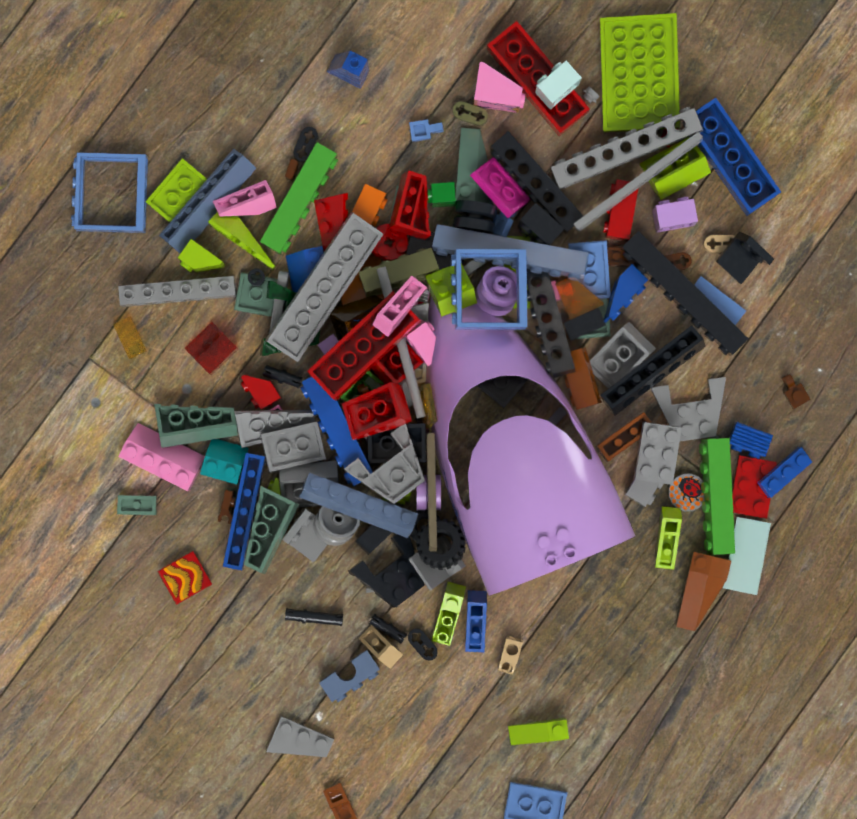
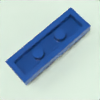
[757,447,812,498]

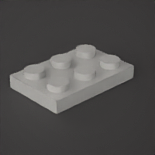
[260,422,326,472]
[634,422,682,485]

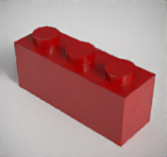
[603,179,639,242]

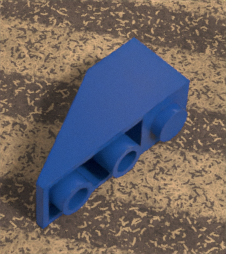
[604,264,648,323]

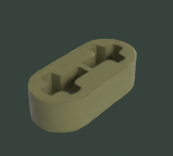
[453,101,488,126]

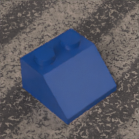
[286,246,324,293]

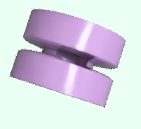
[417,475,441,510]

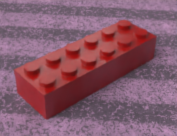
[487,21,590,137]
[307,291,421,401]

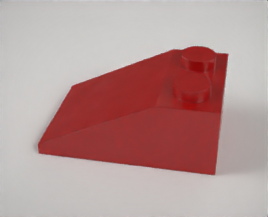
[342,382,412,440]

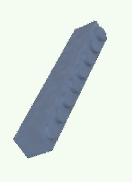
[432,224,589,281]

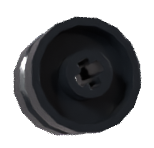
[453,200,497,234]

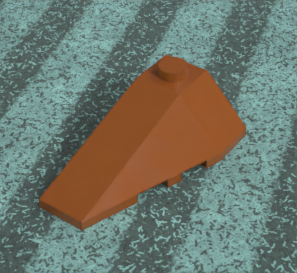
[676,552,731,631]

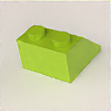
[178,239,226,273]

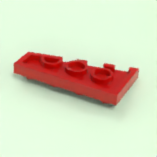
[314,193,348,252]

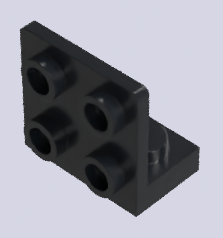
[716,232,774,284]

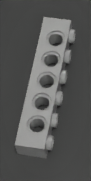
[118,276,237,307]

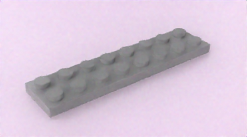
[265,212,383,362]

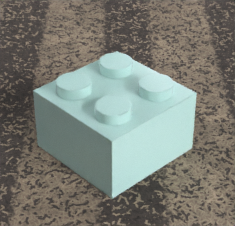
[535,60,582,110]

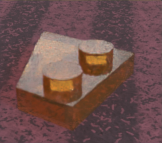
[555,278,604,320]

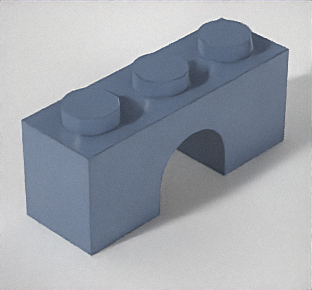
[319,649,380,702]

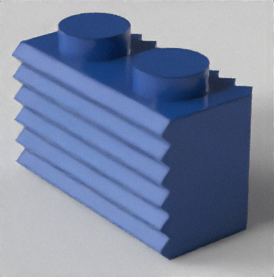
[729,422,773,459]

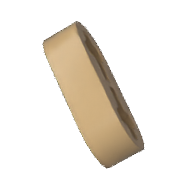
[703,235,735,253]

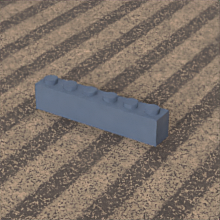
[159,149,256,253]
[299,473,418,538]

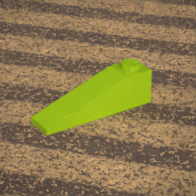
[208,212,276,271]

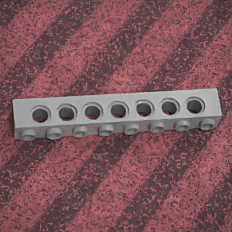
[551,107,704,190]

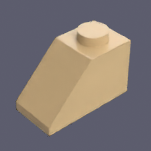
[359,625,403,669]

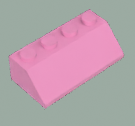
[118,423,205,491]

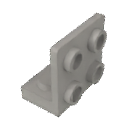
[282,509,327,562]
[409,535,466,590]

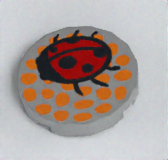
[668,474,705,511]

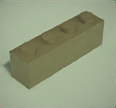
[359,248,439,297]

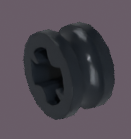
[248,268,265,286]

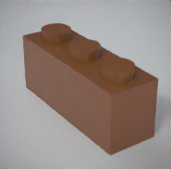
[560,348,602,410]
[595,412,652,462]

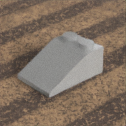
[590,322,656,389]

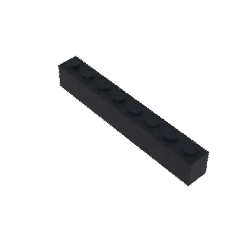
[621,231,749,356]

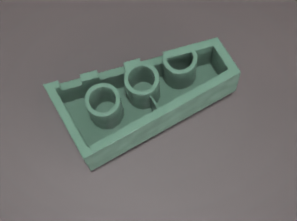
[154,404,238,448]

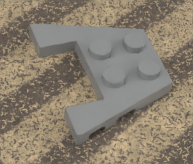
[651,377,726,441]
[344,424,425,504]

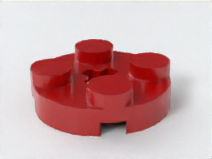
[372,224,408,261]

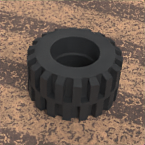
[416,518,466,570]

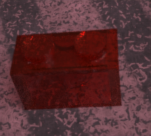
[185,322,238,376]

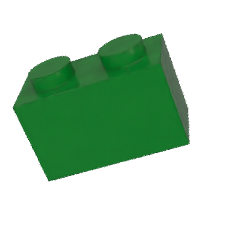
[428,182,456,208]

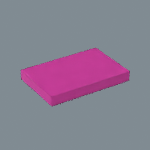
[470,157,531,218]

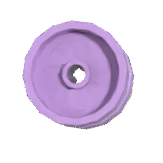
[475,266,517,316]

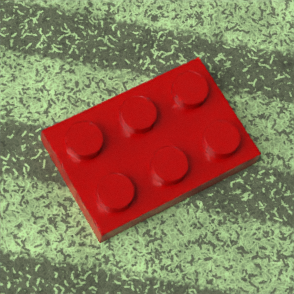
[732,455,777,519]

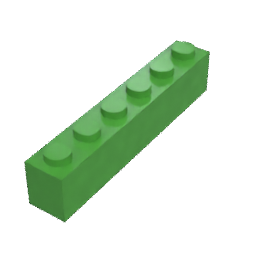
[260,142,339,255]
[699,438,735,555]

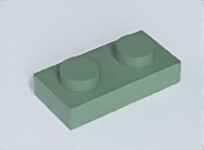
[117,495,157,515]

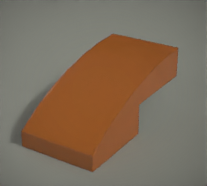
[323,783,357,819]

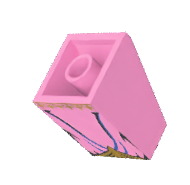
[473,62,526,113]

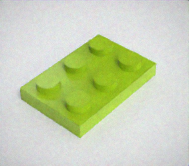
[145,158,207,222]

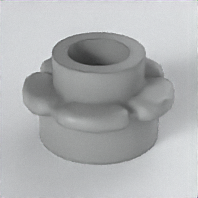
[582,86,600,104]

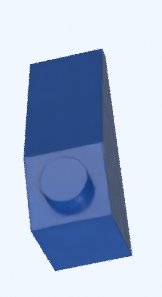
[465,590,487,652]

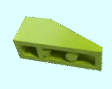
[655,506,682,570]
[508,718,569,745]

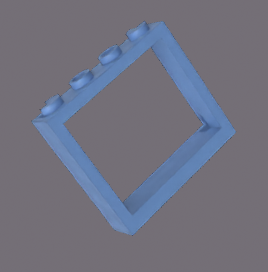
[71,153,148,233]
[451,249,527,330]

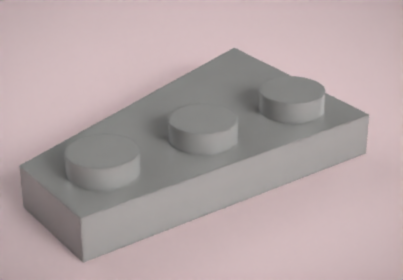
[266,716,334,757]

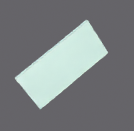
[723,517,771,595]

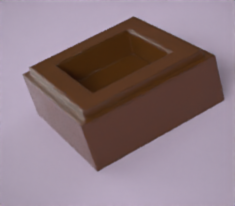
[285,159,299,181]

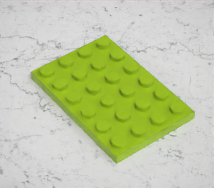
[600,13,680,133]

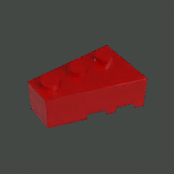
[388,170,431,240]

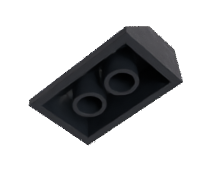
[368,423,427,463]

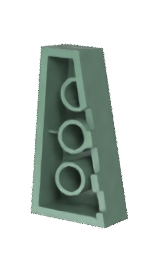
[244,486,299,574]

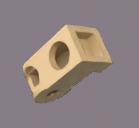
[498,635,523,675]

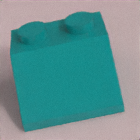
[200,439,249,485]

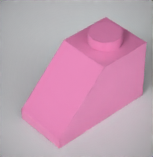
[405,319,436,366]

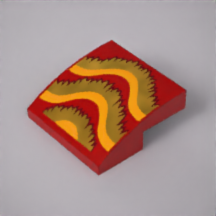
[157,551,212,605]

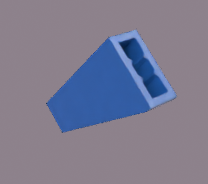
[327,51,369,89]

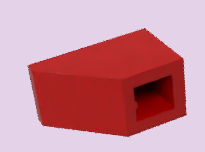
[241,375,282,410]

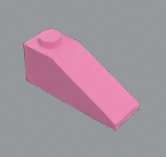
[213,180,277,217]
[373,276,427,337]

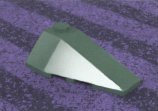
[455,128,493,205]

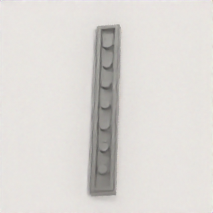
[574,132,703,232]

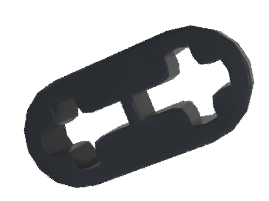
[293,127,318,163]
[408,628,438,661]

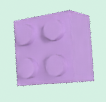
[652,197,698,233]

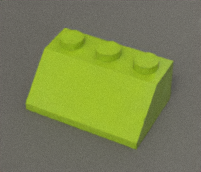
[639,137,711,200]

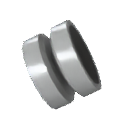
[313,506,360,546]

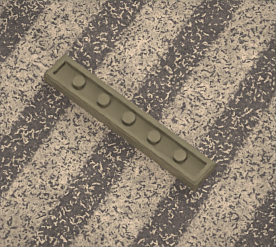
[427,433,437,552]

